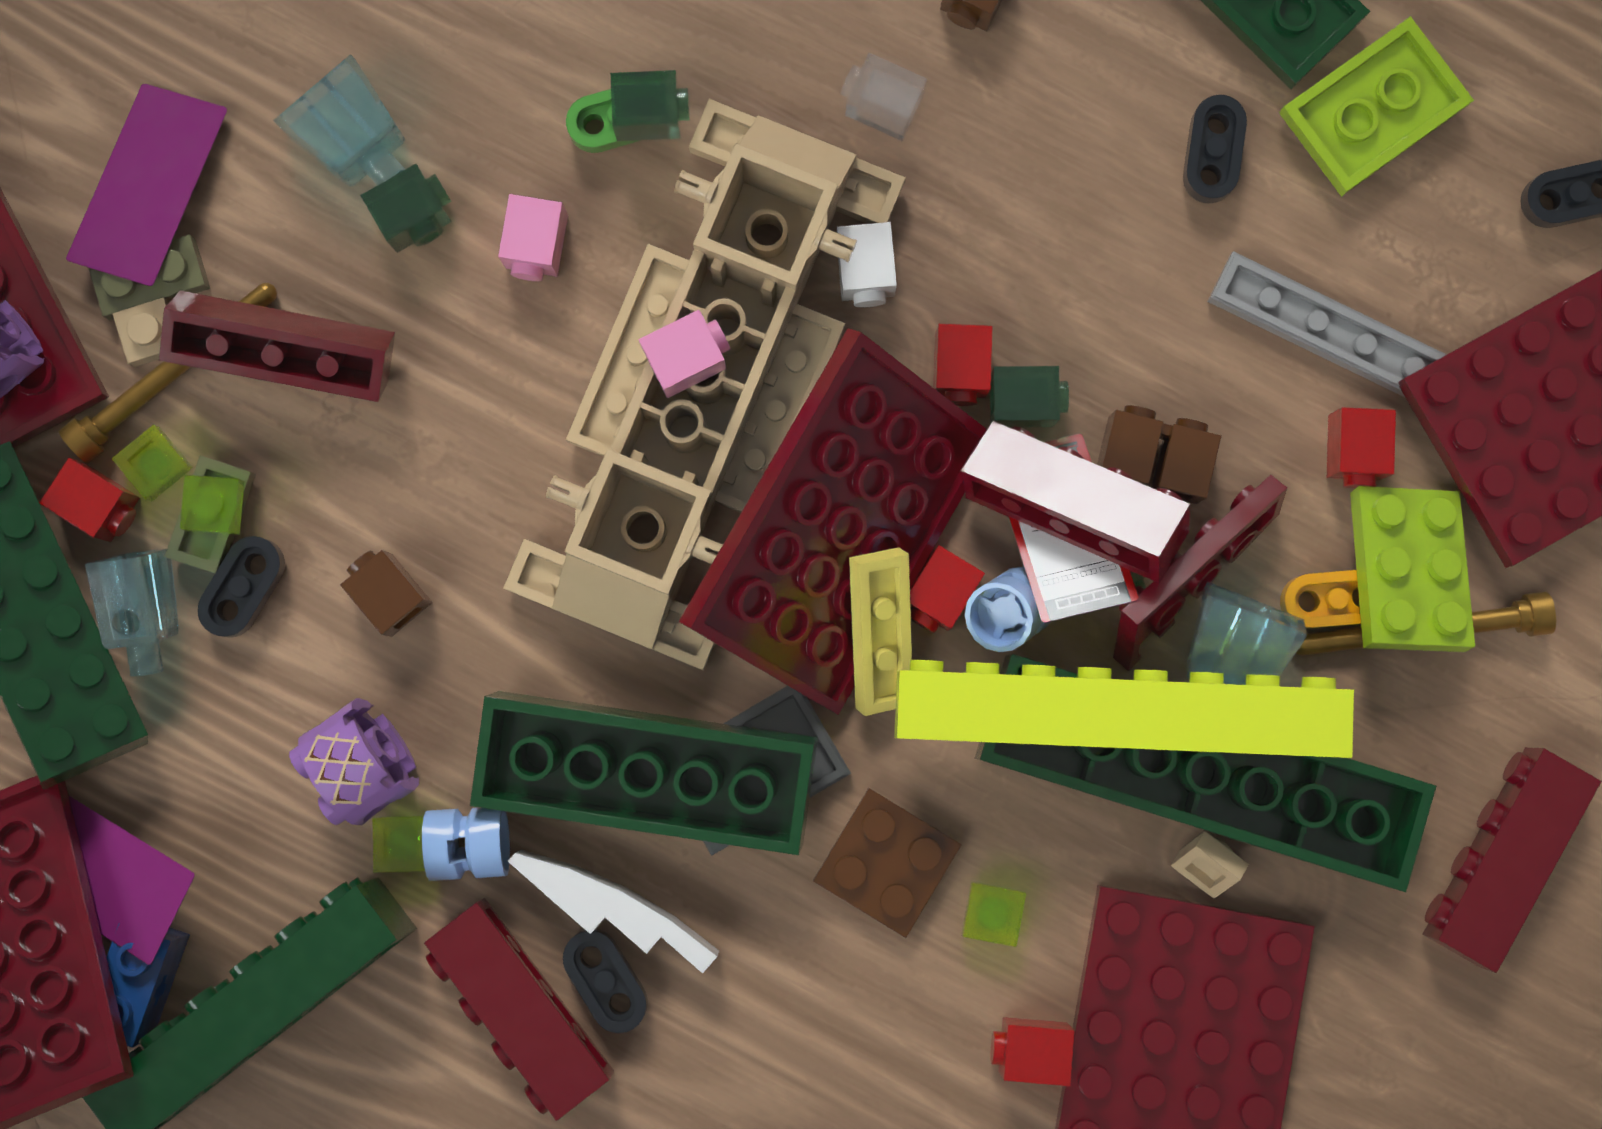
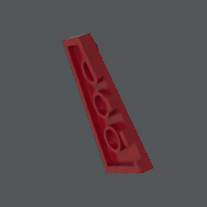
[1113,475,1287,671]

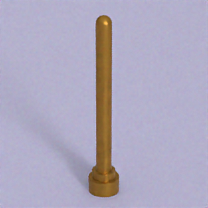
[58,283,277,464]
[1291,591,1557,656]

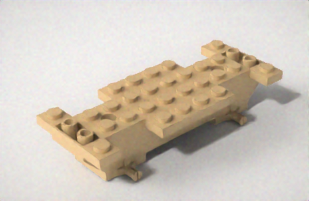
[503,99,906,671]

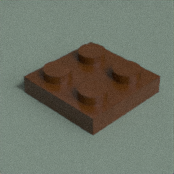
[813,787,962,938]

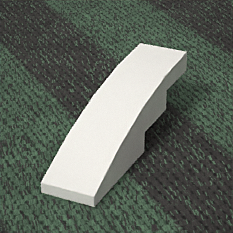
[508,850,719,973]

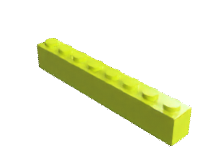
[894,660,1354,758]

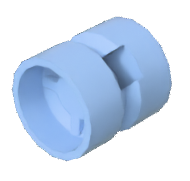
[965,567,1050,652]
[422,807,510,881]

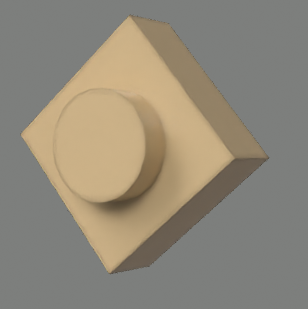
[113,297,170,367]
[1171,831,1249,899]

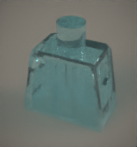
[273,54,407,192]
[85,548,179,676]
[1187,581,1307,685]

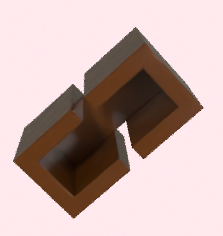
[1097,405,1222,504]

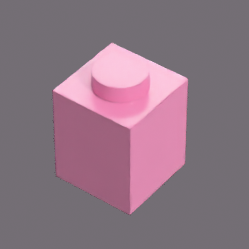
[498,194,568,281]
[638,310,731,398]

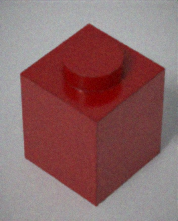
[933,323,993,406]
[1326,407,1396,489]
[39,458,140,542]
[910,545,985,634]
[990,1017,1074,1086]

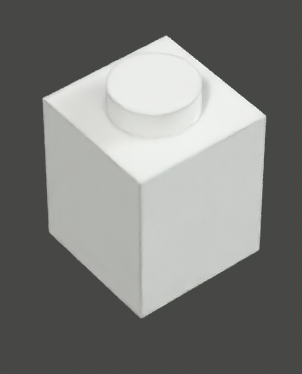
[837,222,897,307]

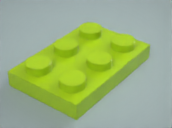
[1279,16,1474,197]
[1350,486,1475,652]

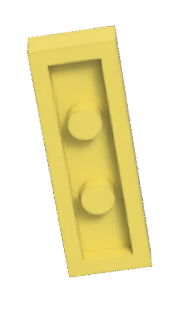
[849,547,912,716]

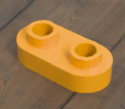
[1280,570,1361,628]

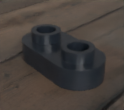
[1183,95,1247,203]
[1520,160,1602,228]
[198,536,285,637]
[563,929,648,1033]

